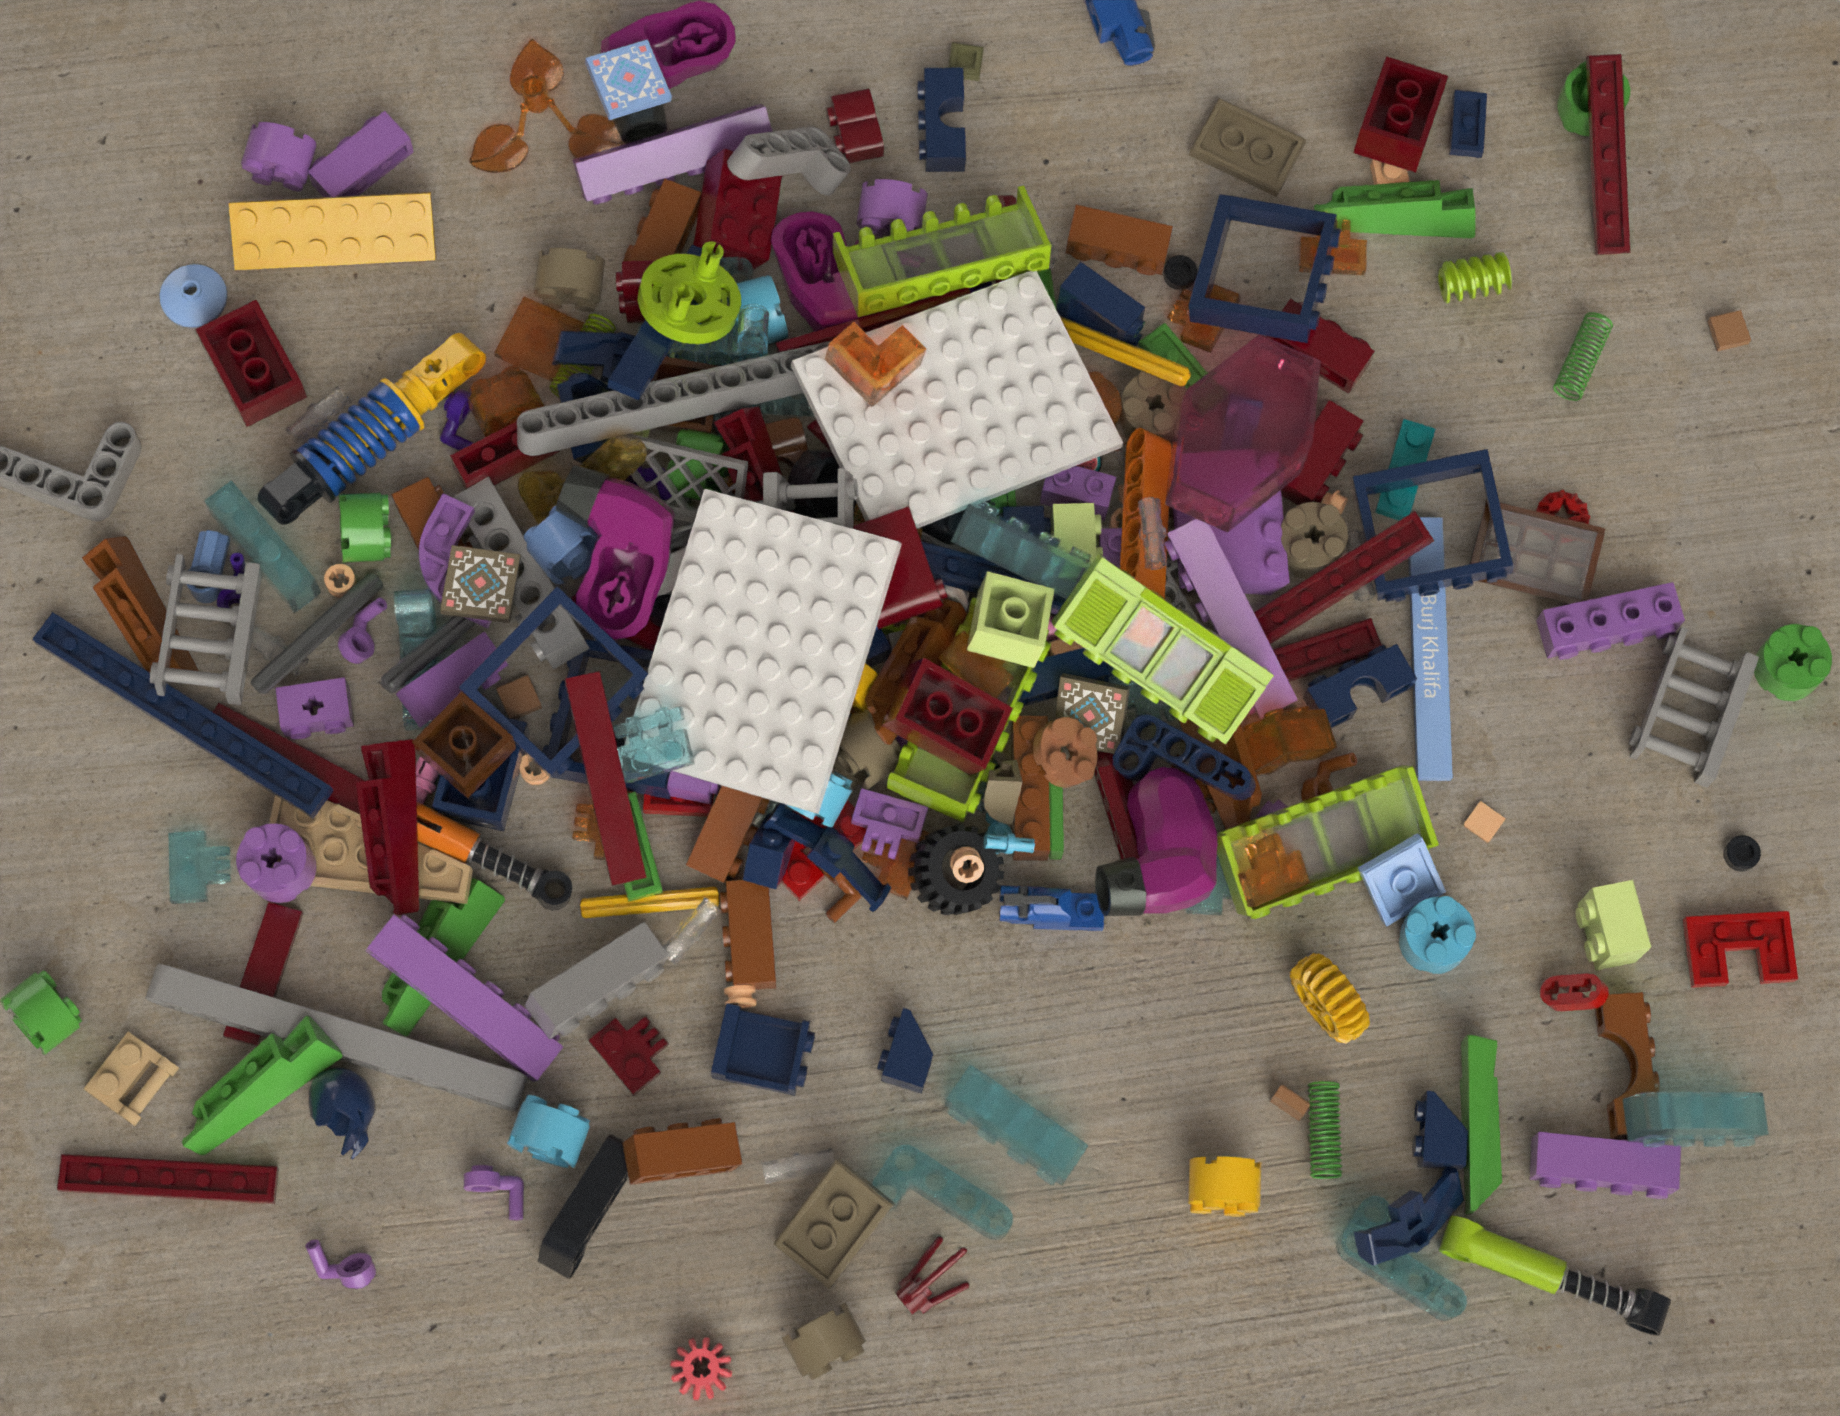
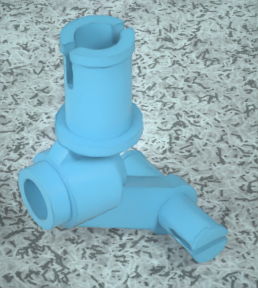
[983,812,1035,854]

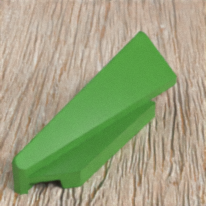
[1314,180,1475,239]
[382,878,505,1036]
[182,1016,343,1155]
[1460,1035,1502,1215]

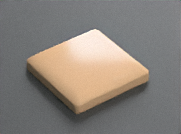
[1463,801,1505,843]

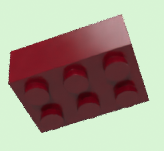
[1353,56,1449,173]
[693,148,782,272]
[195,300,307,427]
[881,658,1013,775]

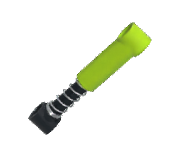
[1439,1216,1671,1336]

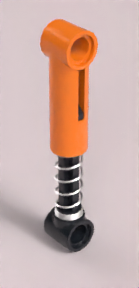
[417,802,572,911]

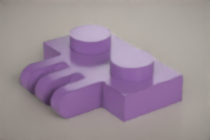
[851,788,928,860]

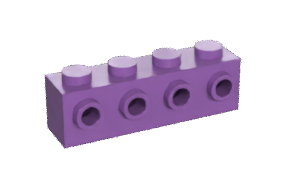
[1536,582,1685,660]
[1529,1132,1681,1199]

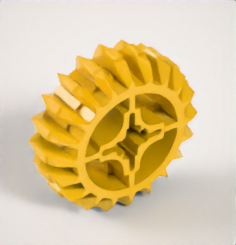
[1290,953,1370,1044]

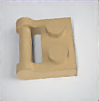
[84,1032,179,1126]

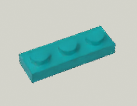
[1375,419,1436,520]

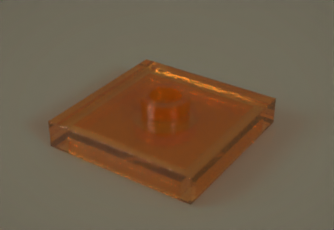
[494,296,584,382]

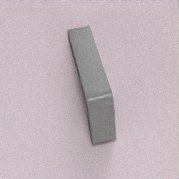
[0,422,142,522]

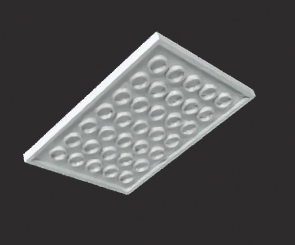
[791,271,1123,528]
[621,489,902,814]

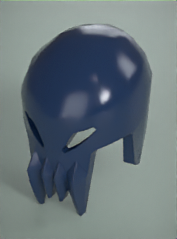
[309,1068,376,1159]

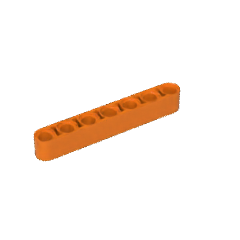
[1120,428,1172,648]

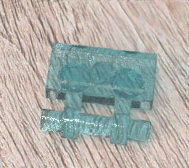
[614,706,695,783]

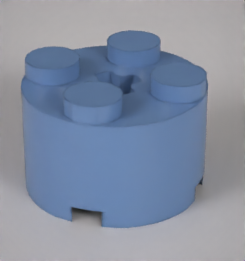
[524,506,598,584]

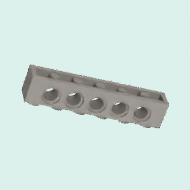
[453,477,589,669]

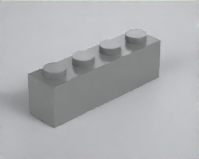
[525,922,669,1040]

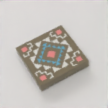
[440,545,521,623]
[1055,673,1130,754]

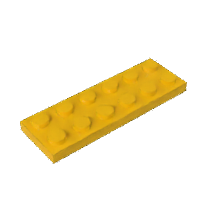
[228,192,436,270]

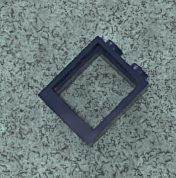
[1057,261,1146,346]

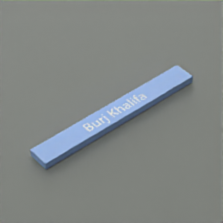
[1408,517,1453,781]

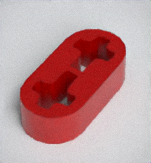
[1540,973,1609,1011]

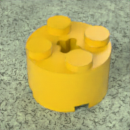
[1188,1156,1261,1217]

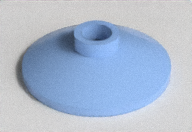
[160,264,227,328]

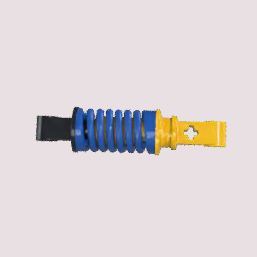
[257,333,486,525]

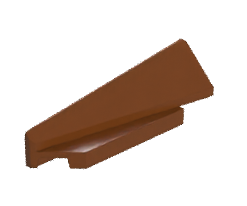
[82,536,199,673]
[865,599,967,745]
[1163,667,1262,829]

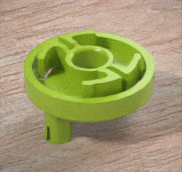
[638,242,741,344]

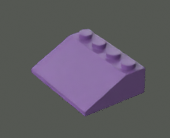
[1170,452,1290,596]

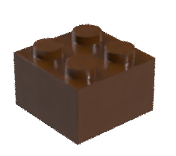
[412,691,516,798]

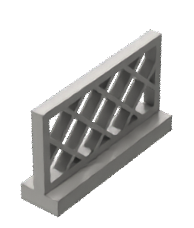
[612,434,748,529]

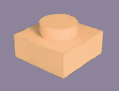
[1370,159,1409,185]

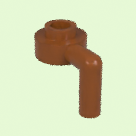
[1301,752,1357,801]
[816,865,862,923]

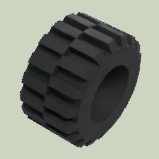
[908,824,1004,915]

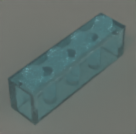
[204,480,321,614]
[951,501,1092,599]
[945,1064,1089,1186]
[1623,1092,1769,1147]

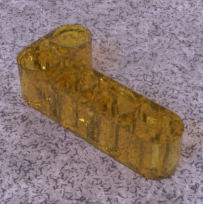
[518,437,647,524]

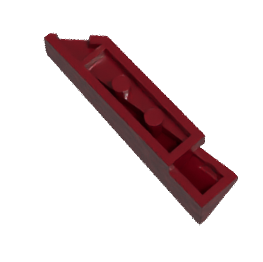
[715,407,795,513]
[356,739,419,915]
[1094,751,1139,860]

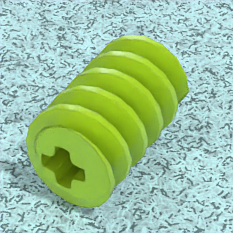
[1438,252,1512,303]

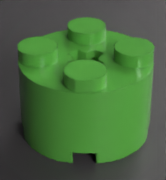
[1557,61,1631,136]
[667,429,730,501]
[339,492,391,563]
[1754,624,1832,701]
[0,970,82,1055]

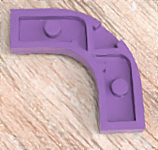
[419,493,492,629]

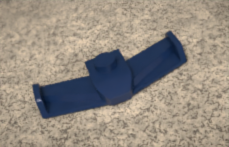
[552,331,672,382]
[764,803,892,912]
[1354,1167,1464,1266]

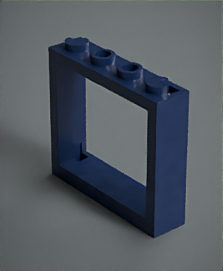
[1189,194,1341,343]
[1353,449,1513,602]
[458,586,648,777]
[542,639,671,799]

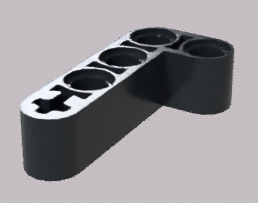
[538,1134,629,1279]

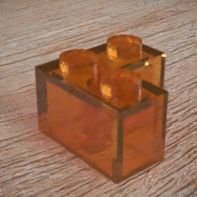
[824,322,927,407]
[1243,706,1337,776]

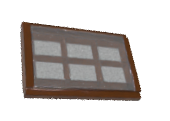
[1469,499,1606,604]

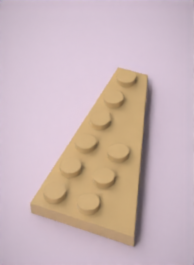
[269,795,473,904]

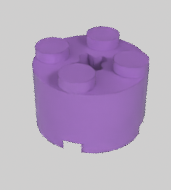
[241,122,317,191]
[856,179,928,240]
[236,823,316,903]

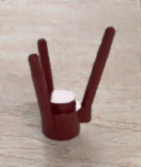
[894,1236,970,1315]

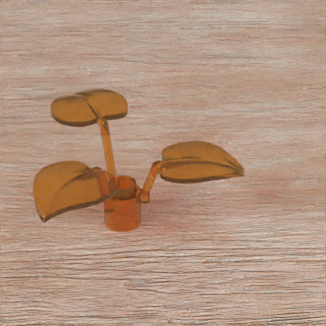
[469,39,625,173]

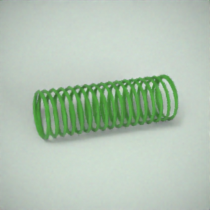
[1553,312,1613,401]
[1307,1081,1343,1179]

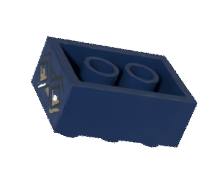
[432,718,530,832]

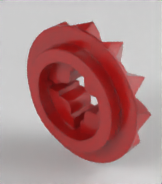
[1536,489,1591,543]

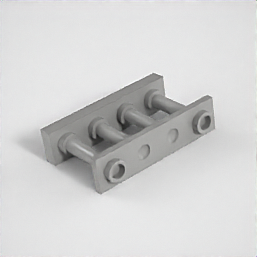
[763,468,858,529]
[150,554,262,705]
[1629,627,1759,788]

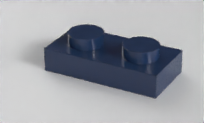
[1449,90,1487,158]

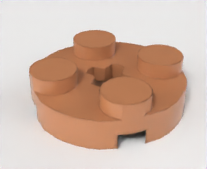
[1033,717,1097,788]

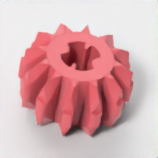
[670,1337,732,1401]

